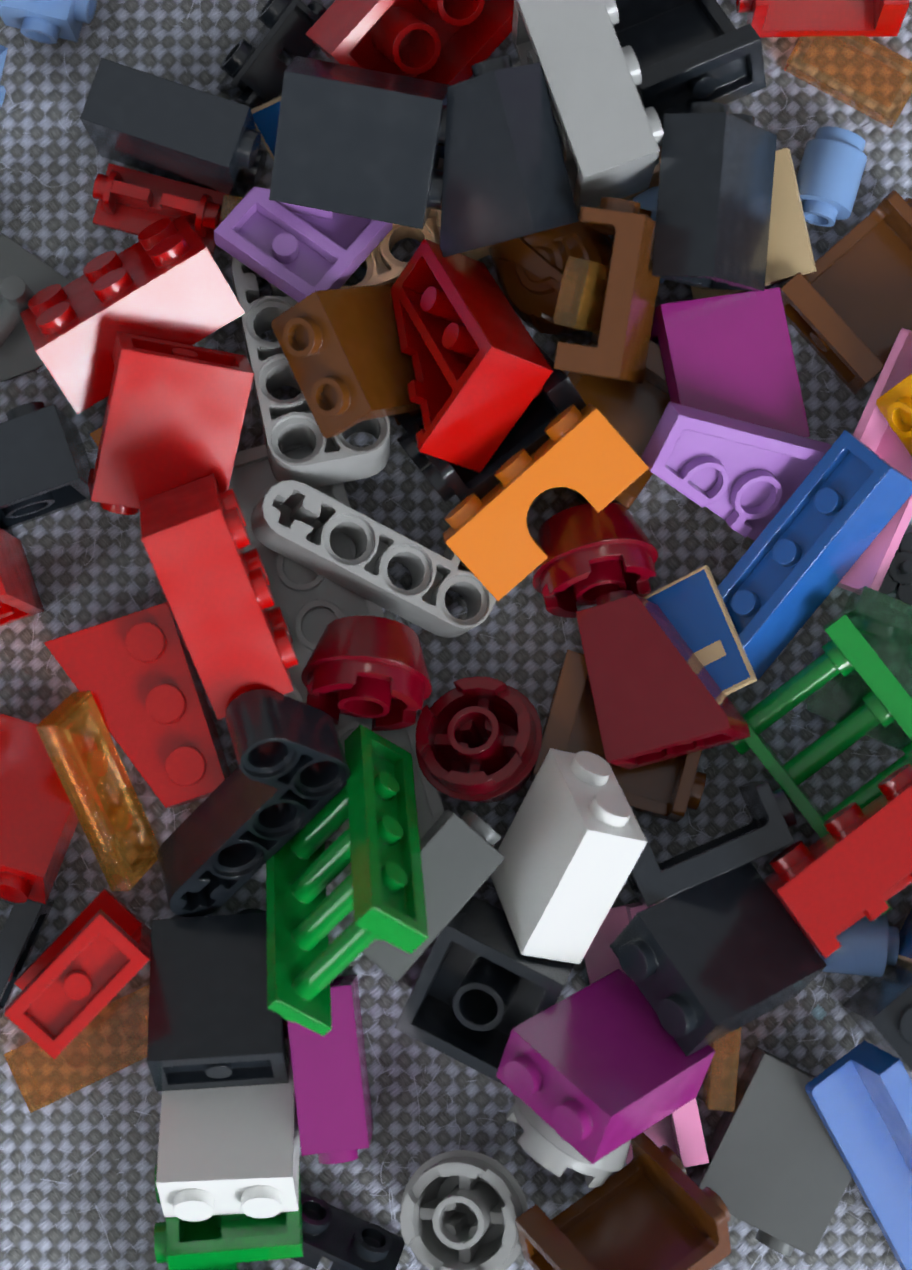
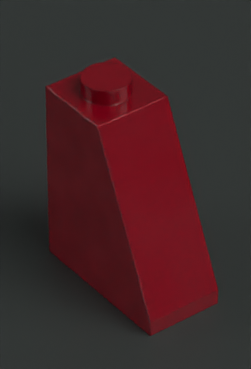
[576,590,751,769]

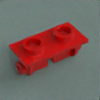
[92,163,230,255]

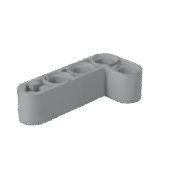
[232,257,390,488]
[251,480,496,638]

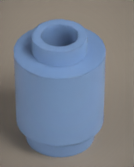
[796,126,867,227]
[814,914,899,977]

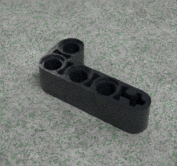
[158,689,350,917]

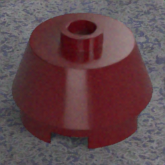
[532,502,658,618]
[301,615,432,731]
[416,676,542,803]

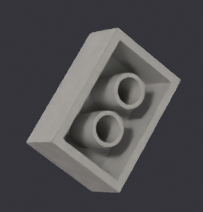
[511,0,664,214]

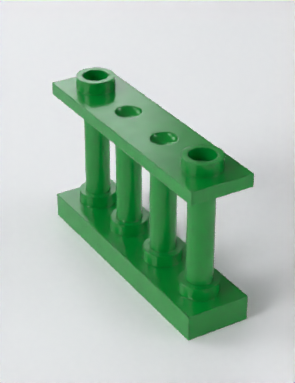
[729,612,912,916]
[266,724,429,1036]

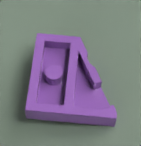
[214,186,393,302]

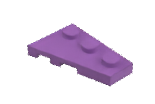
[641,402,831,541]

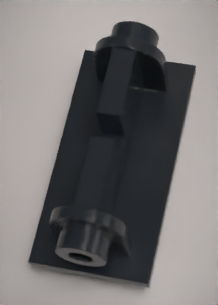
[217,0,327,109]
[291,1192,405,1270]

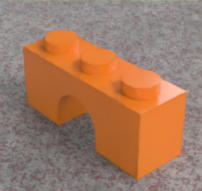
[442,403,649,601]

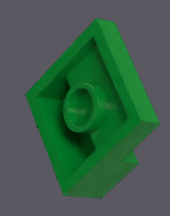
[154,1160,303,1270]

